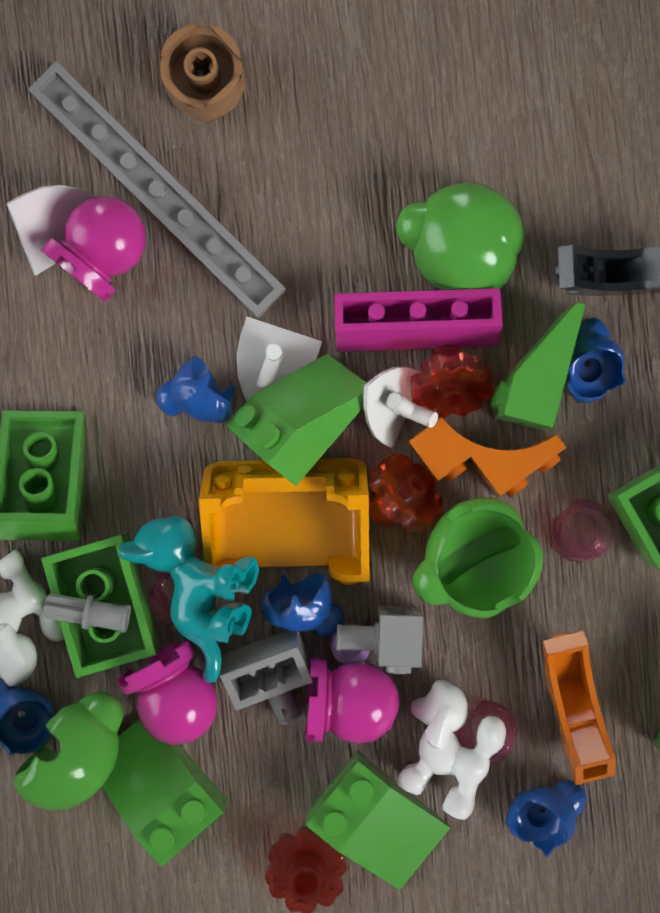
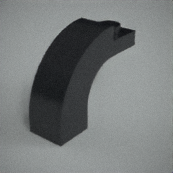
[556,244,660,296]

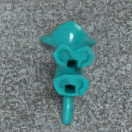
[118,516,259,683]

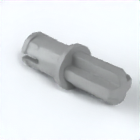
[44,593,131,633]

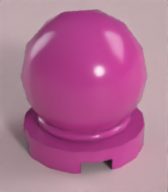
[41,196,146,303]
[116,639,218,746]
[305,658,400,744]

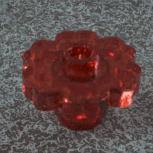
[410,345,494,418]
[369,453,443,533]
[265,826,347,913]

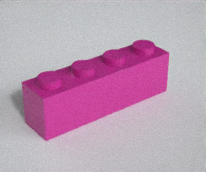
[334,288,503,352]

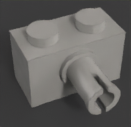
[336,605,423,674]
[220,630,313,725]

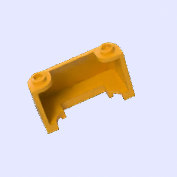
[199,458,370,585]

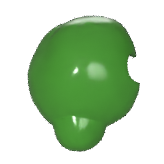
[396,182,525,290]
[412,497,543,618]
[13,691,123,811]

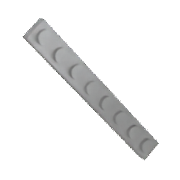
[28,61,286,319]

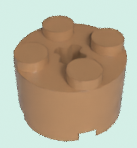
[160,24,246,122]

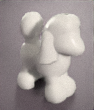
[0,549,64,686]
[397,680,506,820]

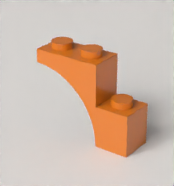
[407,417,567,497]
[543,631,616,785]

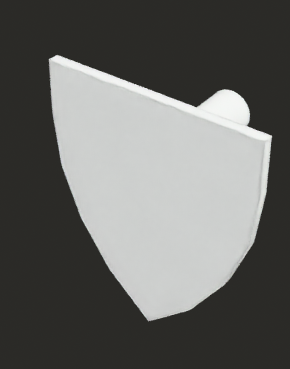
[6,185,97,275]
[237,317,322,401]
[363,366,438,448]

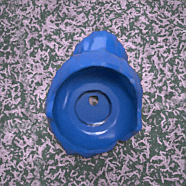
[564,317,626,403]
[156,356,235,424]
[260,573,344,637]
[0,679,56,755]
[504,780,587,857]

